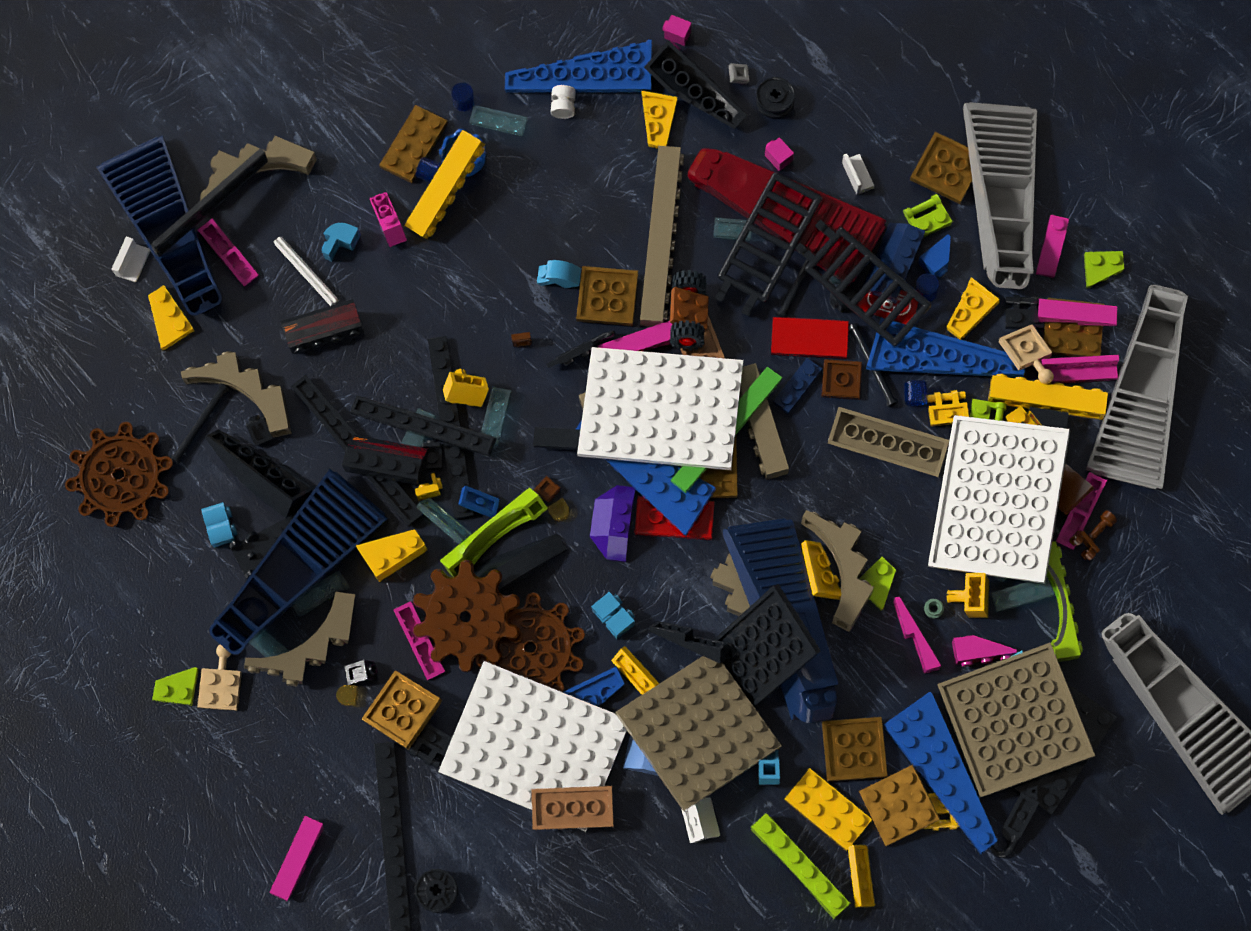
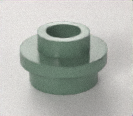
[924,599,944,619]

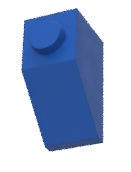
[918,234,951,279]

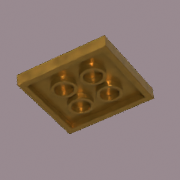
[910,132,972,204]
[576,266,638,326]
[1043,298,1105,357]
[362,670,442,750]
[822,717,887,782]
[859,765,940,846]

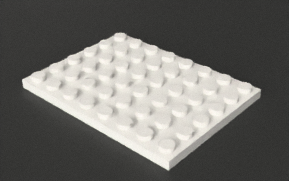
[577,347,743,470]
[928,415,1070,584]
[438,661,627,832]

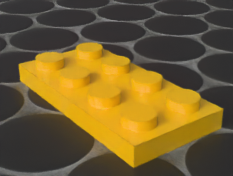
[784,768,872,851]

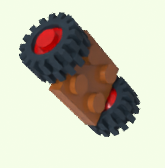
[670,270,708,351]

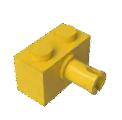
[443,369,489,407]
[947,573,989,618]

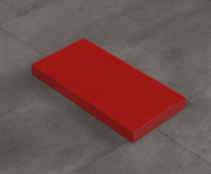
[771,317,849,359]
[635,496,715,540]

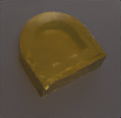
[547,498,569,522]
[336,685,357,706]

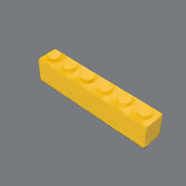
[404,130,485,239]
[988,374,1108,420]

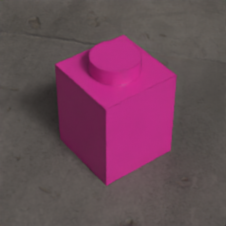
[662,15,692,46]
[765,137,794,171]

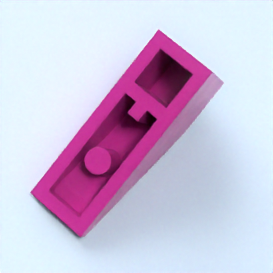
[1036,215,1069,278]

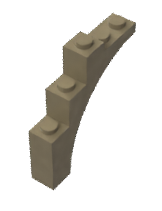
[200,136,317,200]
[181,351,292,438]
[801,510,874,632]
[711,553,750,616]
[244,592,355,686]

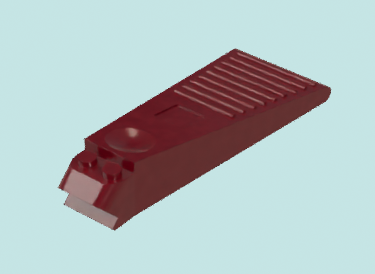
[688,148,887,286]

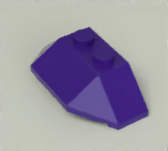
[590,485,636,562]

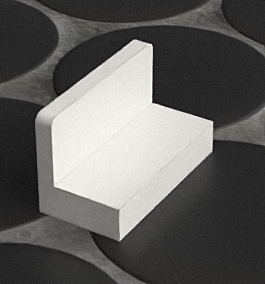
[842,154,874,195]
[111,237,150,282]
[681,797,720,843]

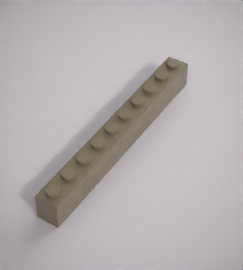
[640,146,684,327]

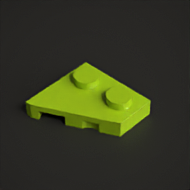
[1084,251,1124,289]
[859,557,896,611]
[152,667,199,706]

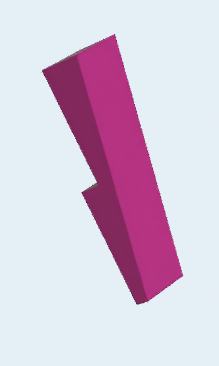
[198,219,259,287]
[1038,299,1117,326]
[597,321,673,351]
[1056,472,1107,550]
[893,597,941,674]
[394,601,445,680]
[270,816,324,901]

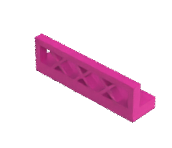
[1041,355,1119,384]

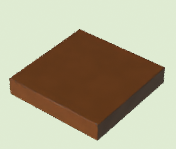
[821,359,862,400]
[1058,464,1094,515]

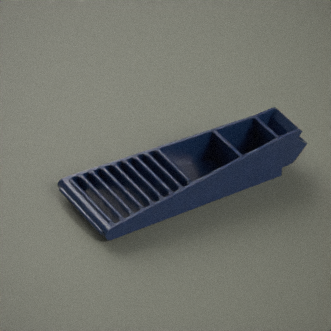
[96,135,222,315]
[209,469,388,655]
[723,518,838,723]

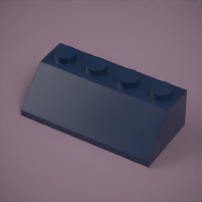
[863,223,925,304]

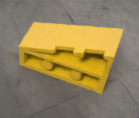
[356,529,428,582]

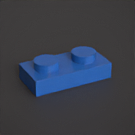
[458,485,500,518]

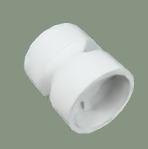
[551,85,576,119]

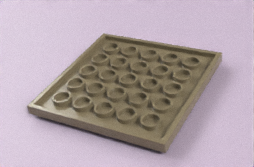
[937,643,1095,797]
[615,656,782,812]

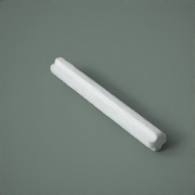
[274,237,339,306]

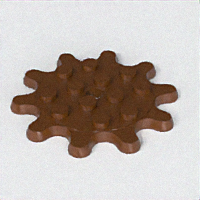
[65,422,173,527]
[413,560,520,672]
[476,592,585,692]

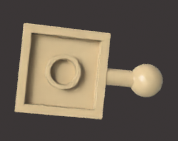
[999,324,1054,384]
[197,645,242,711]

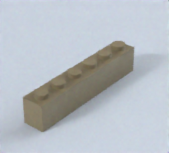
[739,363,789,480]

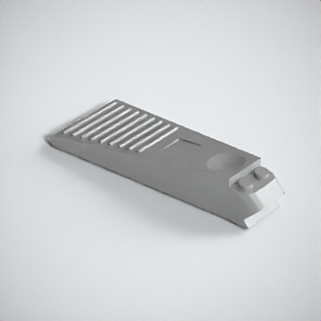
[963,102,1037,289]
[1086,285,1188,489]
[1102,613,1251,815]

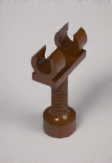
[1069,510,1117,561]

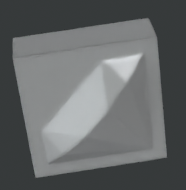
[728,63,750,84]

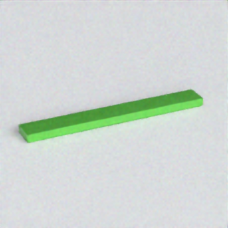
[671,367,782,493]

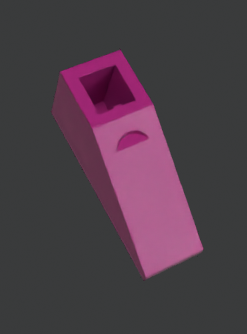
[370,192,407,247]
[952,635,1017,667]

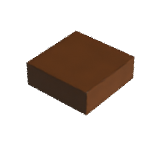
[511,332,532,347]
[534,476,561,503]

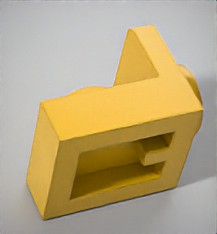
[415,473,443,501]

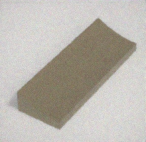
[828,407,950,477]

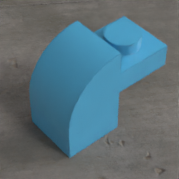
[322,223,361,261]
[537,260,582,288]
[758,750,780,785]

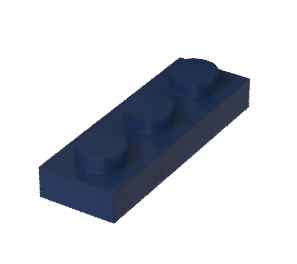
[773,358,822,414]

